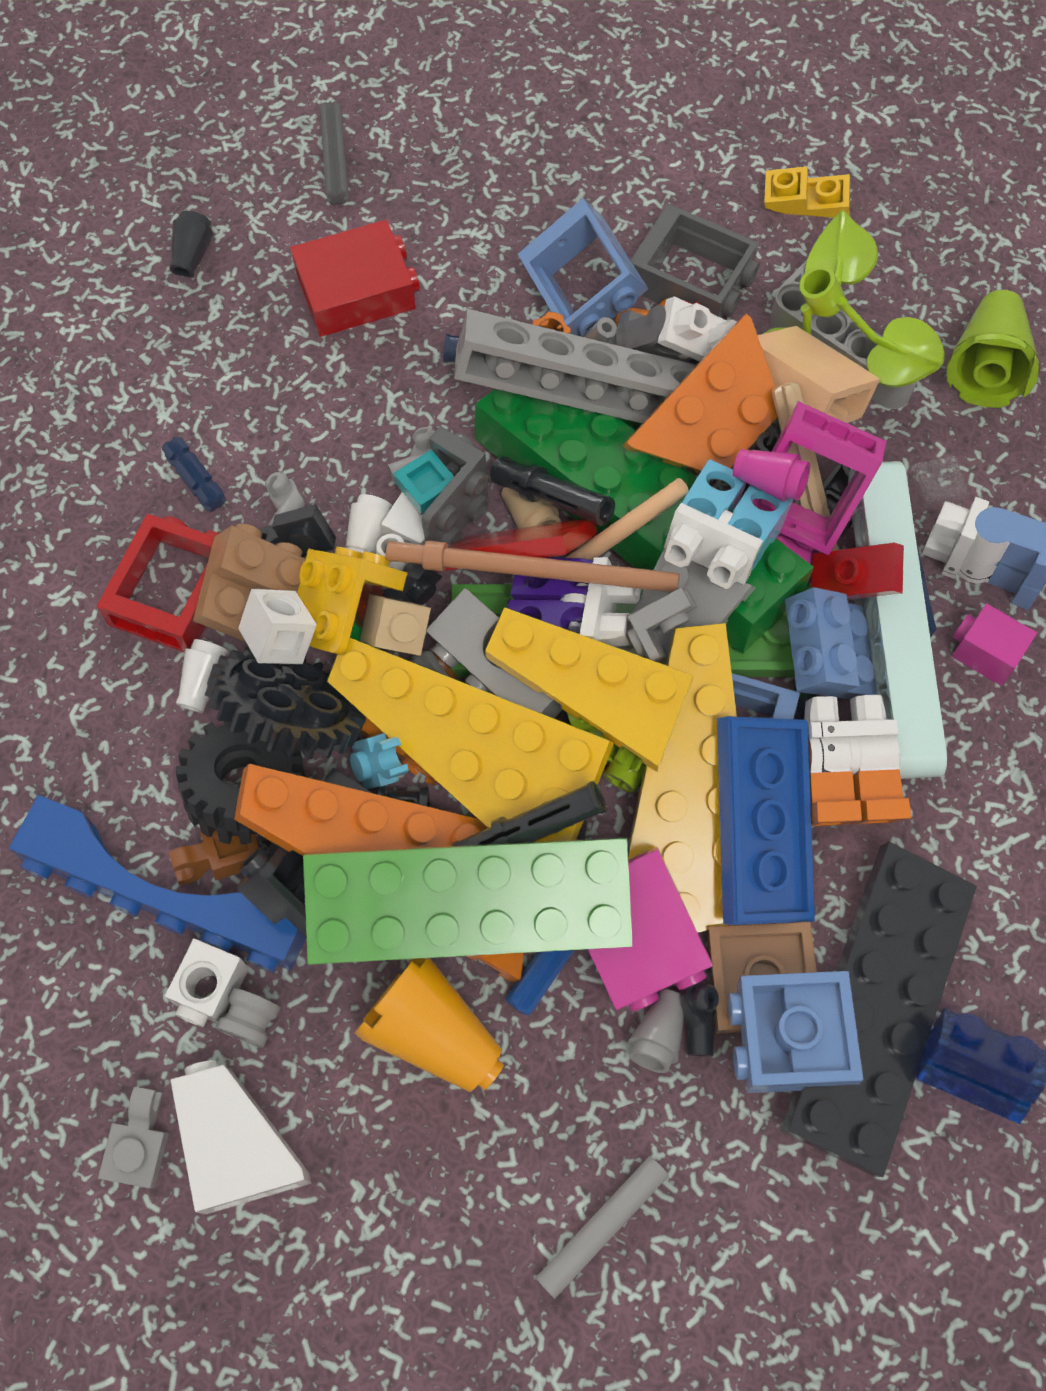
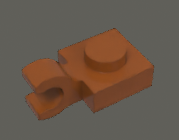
[169,830,259,885]

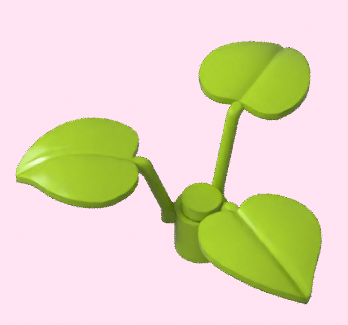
[763,210,945,388]

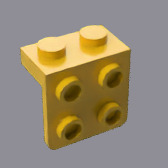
[297,546,407,655]

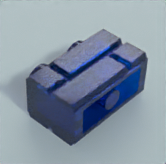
[916,1007,1046,1124]

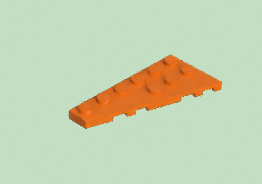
[234,764,524,983]

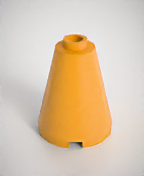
[354,958,504,1092]

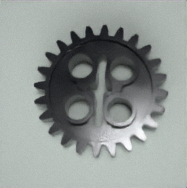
[205,647,366,759]

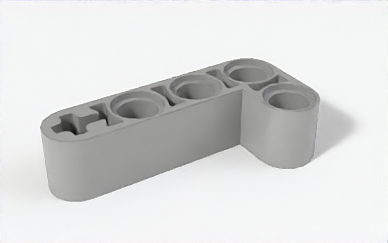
[769,260,917,409]

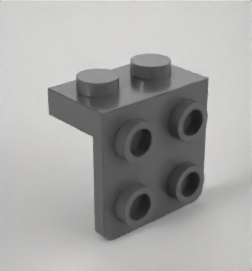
[422,426,490,545]

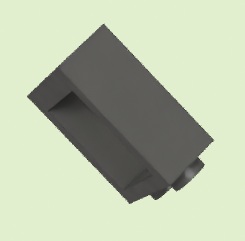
[631,203,760,319]

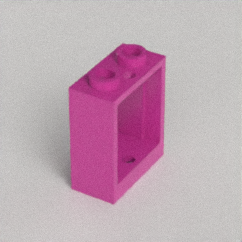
[753,401,887,555]

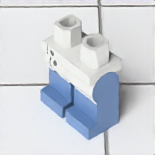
[922,497,1046,610]

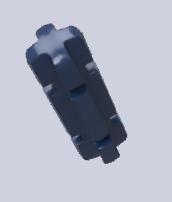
[162,437,226,512]

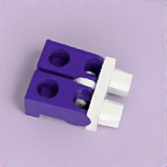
[507,557,641,647]

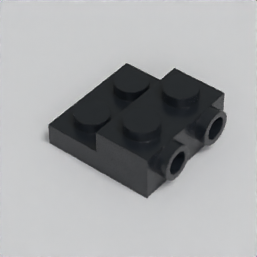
[237,840,307,938]

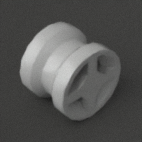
[215,988,281,1048]

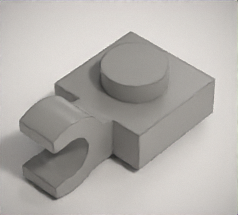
[98,1087,169,1189]

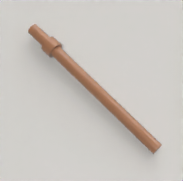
[386,540,680,592]

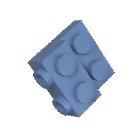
[785,587,877,699]
[728,971,864,1093]

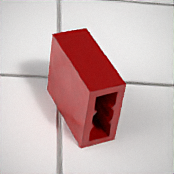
[290,219,420,337]

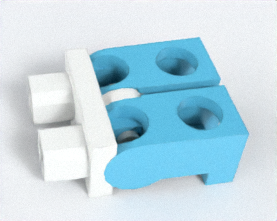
[664,459,793,589]

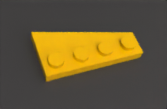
[485,607,694,772]

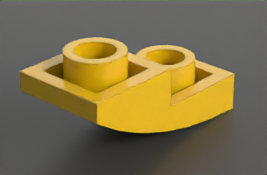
[764,167,850,218]

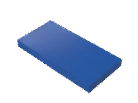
[717,716,815,925]

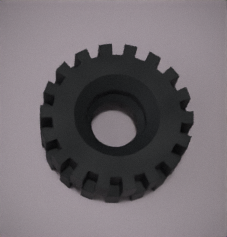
[176,721,306,845]

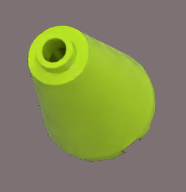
[947,290,1039,408]

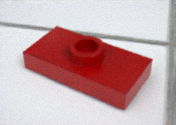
[811,542,904,600]

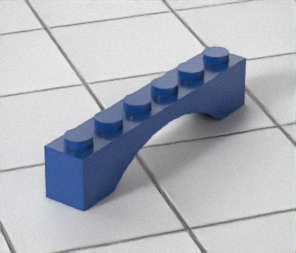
[8,795,306,973]

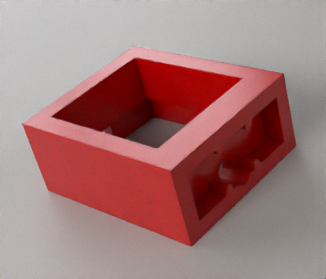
[96,513,219,653]

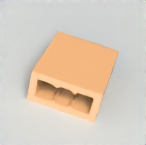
[757,326,880,423]

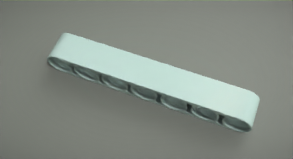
[848,461,947,779]

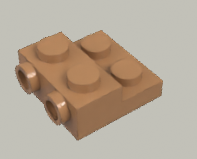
[193,524,306,642]

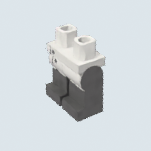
[614,296,737,365]

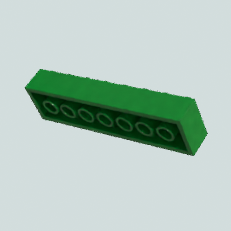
[474,389,814,654]

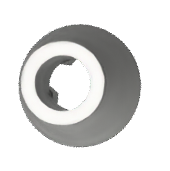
[628,989,684,1073]

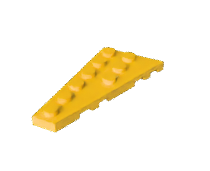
[628,623,756,932]
[327,638,614,842]

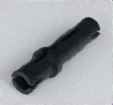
[490,456,615,526]
[452,781,607,846]

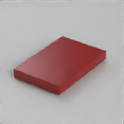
[437,519,597,572]

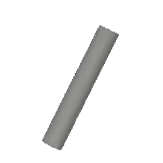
[535,1156,669,1299]

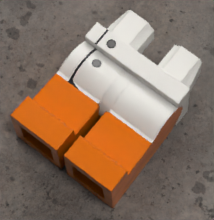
[804,695,912,827]

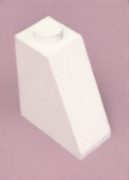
[171,1060,311,1215]

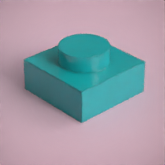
[393,449,454,515]

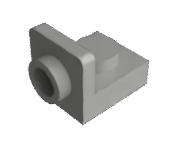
[627,587,697,661]

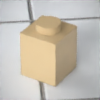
[360,594,431,656]

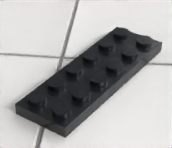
[780,842,977,1177]

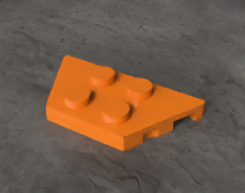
[622,313,777,480]

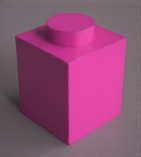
[952,603,1037,686]

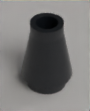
[169,211,214,278]

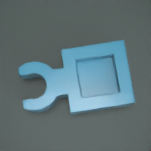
[350,733,409,789]

